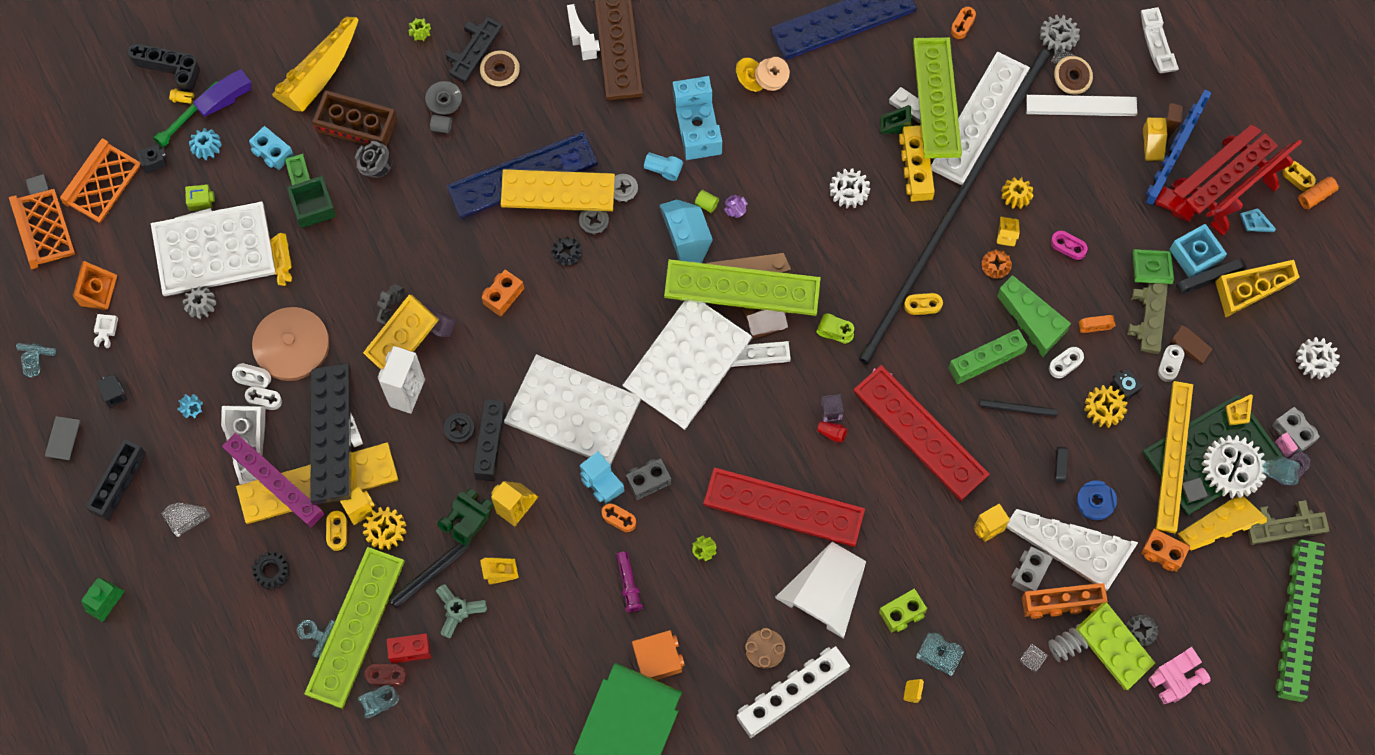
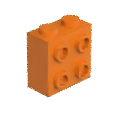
[632,630,685,680]

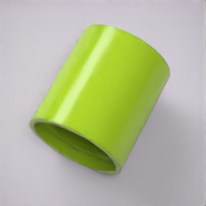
[695,190,719,213]

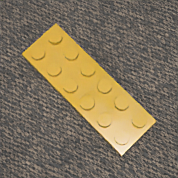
[501,170,615,211]

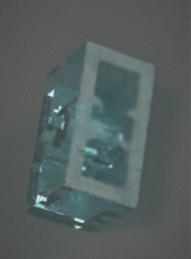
[916,633,965,676]

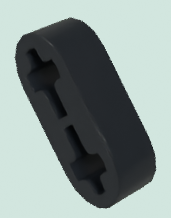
[1054,447,1068,483]

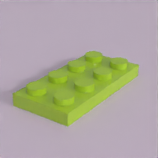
[1076,602,1155,690]

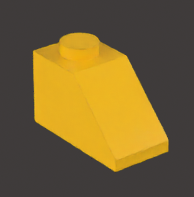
[1143,118,1167,161]

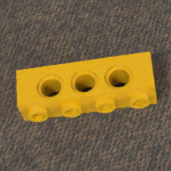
[899,125,934,202]

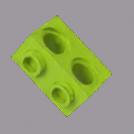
[879,588,927,633]

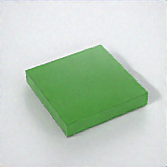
[1132,249,1174,284]

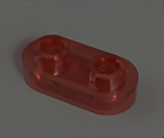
[365,664,406,686]

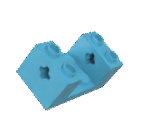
[673,76,722,160]

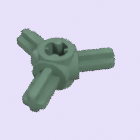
[436,584,487,638]

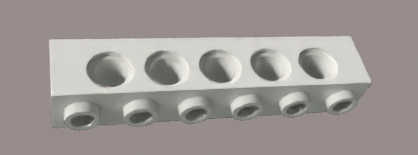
[737,646,850,738]

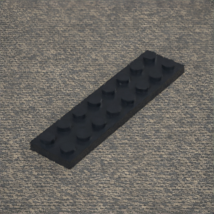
[310,363,351,505]

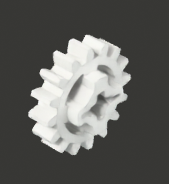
[829,168,870,209]
[1296,337,1340,379]

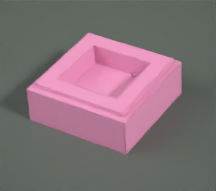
[1275,433,1298,458]

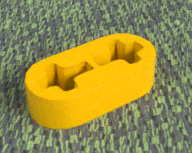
[1282,161,1316,191]

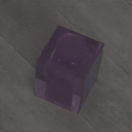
[820,394,844,422]

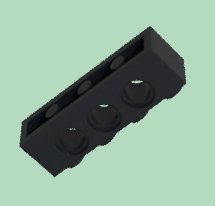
[473,399,506,482]
[85,439,147,522]

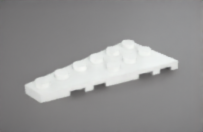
[1006,509,1138,592]

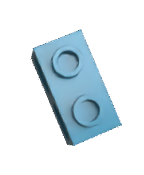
[249,126,294,171]

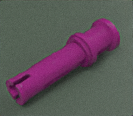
[616,551,643,613]

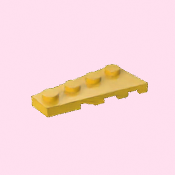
[1178,496,1267,551]

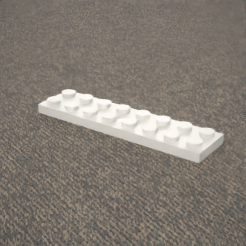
[931,52,1030,185]

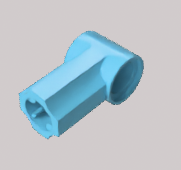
[644,152,683,181]

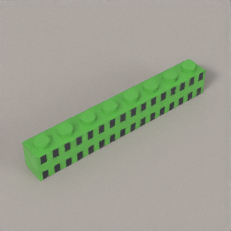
[1276,540,1325,702]

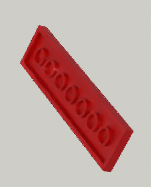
[853,365,990,501]
[703,467,865,547]

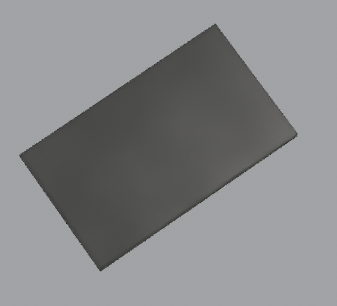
[45,416,81,460]

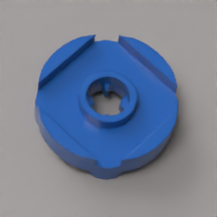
[1076,481,1117,520]

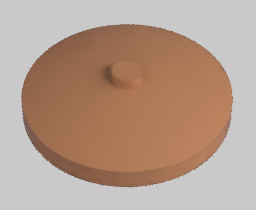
[252,307,330,381]

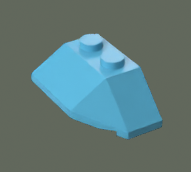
[659,200,713,263]

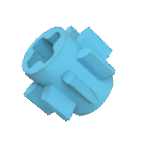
[177,394,203,418]

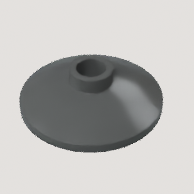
[425,81,462,115]

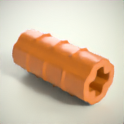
[1298,176,1339,209]

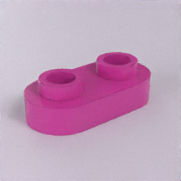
[1051,231,1088,260]

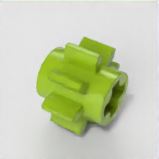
[408,18,431,41]
[692,535,716,561]

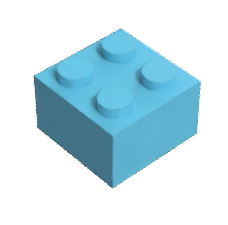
[1169,224,1227,278]

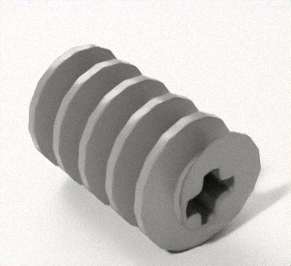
[1048,624,1088,663]

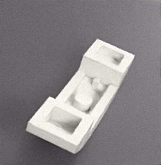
[1141,7,1179,74]

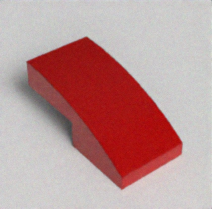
[1155,186,1196,222]

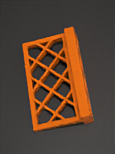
[60,138,141,223]
[9,189,75,269]

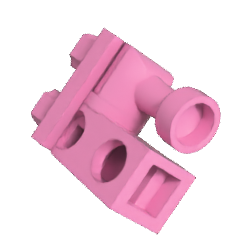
[1148,647,1211,704]

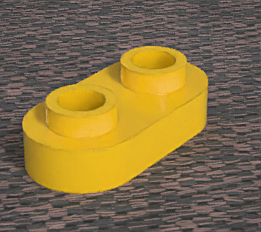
[904,293,943,315]
[326,511,347,551]

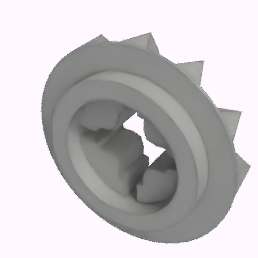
[614,174,638,202]

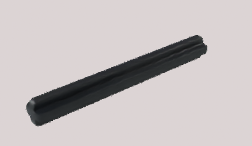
[390,538,471,608]

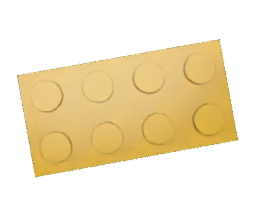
[363,295,439,369]

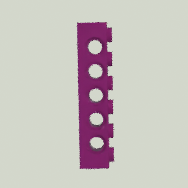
[222,432,324,528]

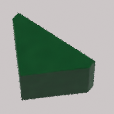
[880,105,911,134]

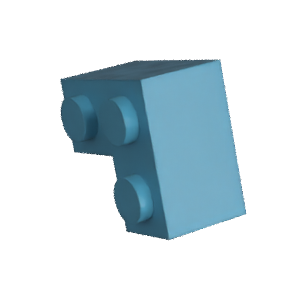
[580,451,624,504]

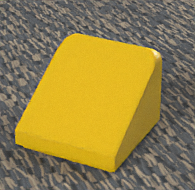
[903,679,924,703]

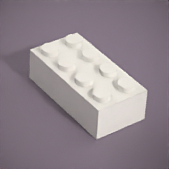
[378,346,425,414]

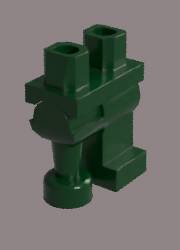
[437,488,493,547]

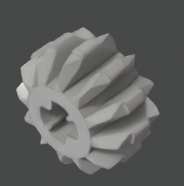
[183,286,216,319]

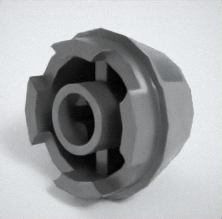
[355,141,392,178]

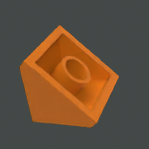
[73,261,117,310]

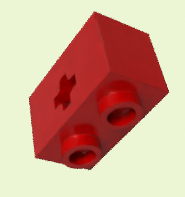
[387,633,431,664]

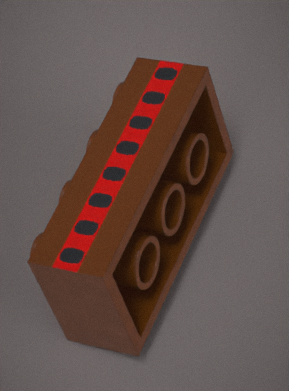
[313,90,398,147]

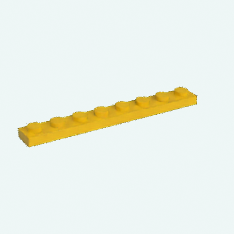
[1156,381,1193,533]

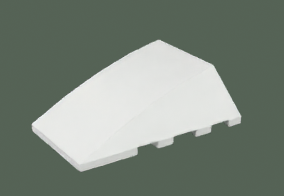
[775,542,866,639]

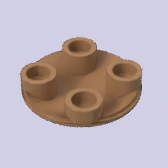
[745,628,785,669]

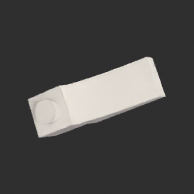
[567,4,600,60]

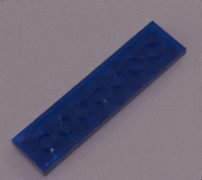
[771,0,917,60]
[447,131,598,219]

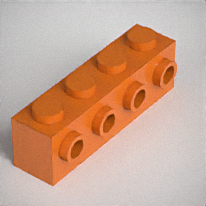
[1022,583,1108,619]

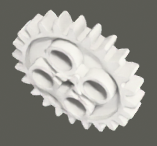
[1202,435,1268,498]

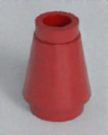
[817,421,847,443]

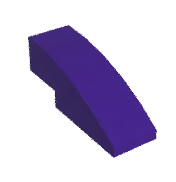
[193,69,251,117]

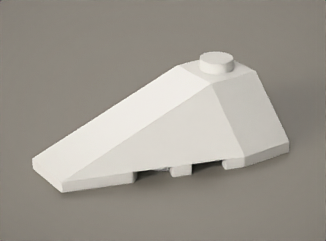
[221,406,266,484]

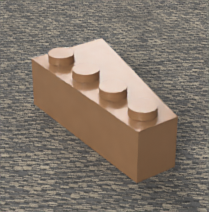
[706,253,791,274]

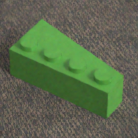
[997,275,1071,357]

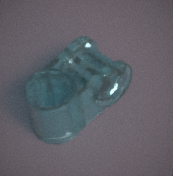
[1263,457,1300,485]
[358,685,399,718]

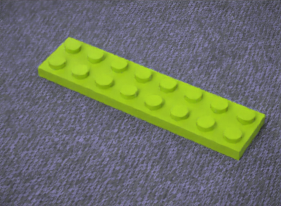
[913,37,962,158]
[664,259,821,316]
[304,547,405,709]

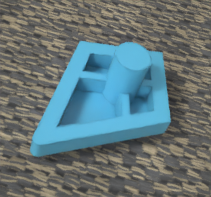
[1240,208,1276,232]

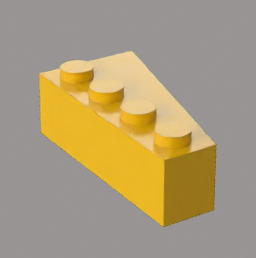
[1215,260,1299,317]

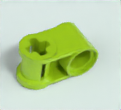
[816,313,854,344]

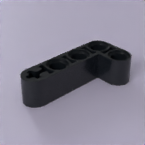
[128,44,200,92]

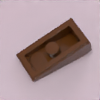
[1167,103,1184,138]
[1170,325,1213,364]

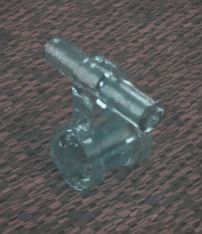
[16,343,56,377]
[296,620,335,658]

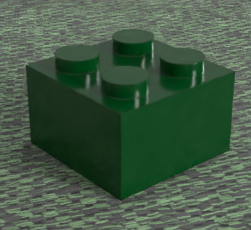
[287,176,337,229]

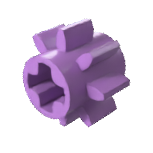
[724,195,748,218]

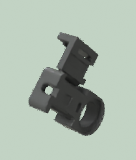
[377,284,405,325]

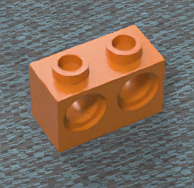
[481,270,524,317]
[1140,529,1190,572]

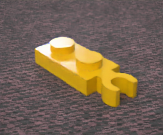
[270,233,292,286]

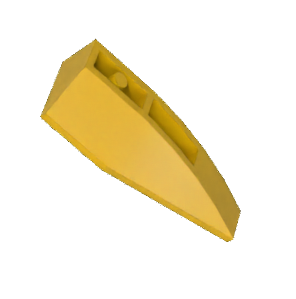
[272,17,358,112]

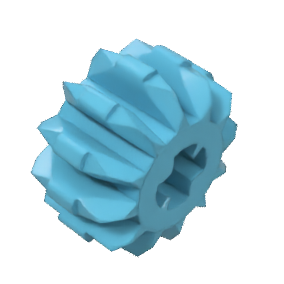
[189,128,222,160]

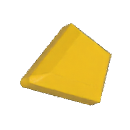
[1226,394,1253,425]

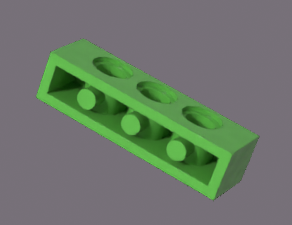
[948,329,1028,385]

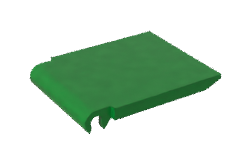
[573,663,683,755]

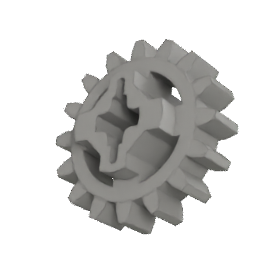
[1040,15,1080,53]

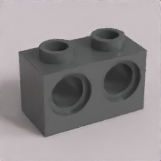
[626,458,671,501]

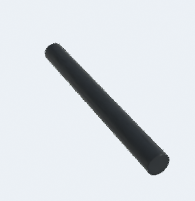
[980,399,1058,417]

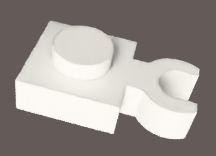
[94,314,118,348]

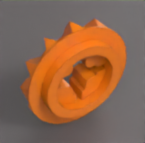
[982,249,1012,279]

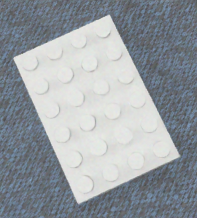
[151,202,275,296]
[623,300,752,430]
[504,355,641,465]

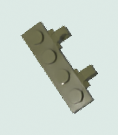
[1127,283,1168,354]
[1247,500,1330,545]

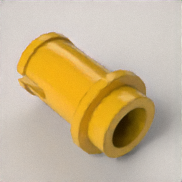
[169,88,194,104]

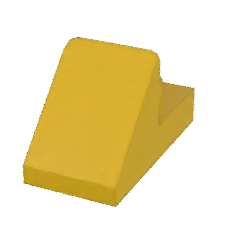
[997,217,1020,246]
[480,558,519,584]

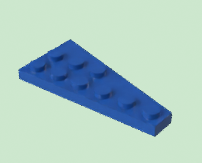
[1146,90,1211,206]

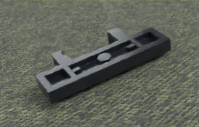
[445,16,503,84]

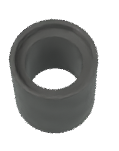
[430,115,452,134]

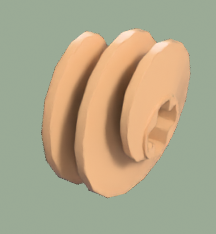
[755,57,790,91]

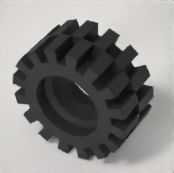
[252,552,290,590]

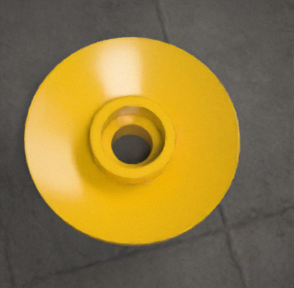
[736,58,763,92]

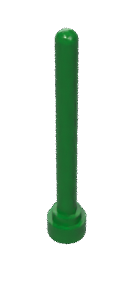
[153,81,218,148]

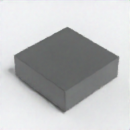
[26,174,49,195]
[1182,478,1208,503]

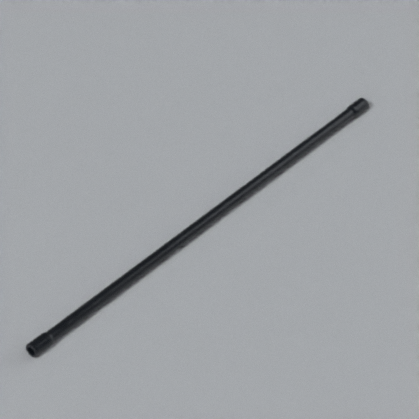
[859,49,1050,364]

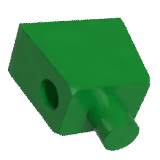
[81,578,125,622]

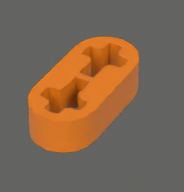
[951,7,976,39]
[1078,315,1115,333]
[602,503,636,532]

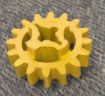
[1084,385,1127,428]
[363,507,406,550]

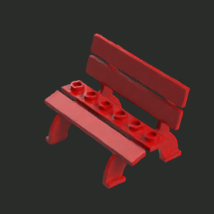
[1170,124,1302,236]

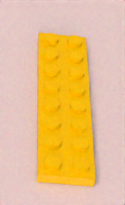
[236,442,398,524]

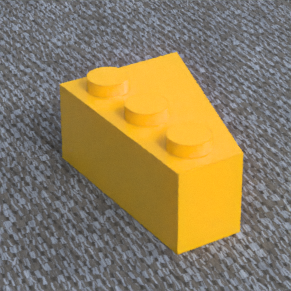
[491,481,539,527]

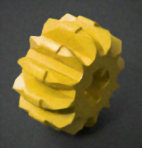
[1001,177,1033,209]

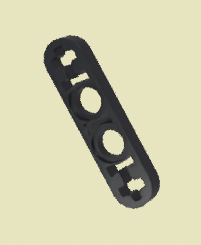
[1176,259,1247,295]

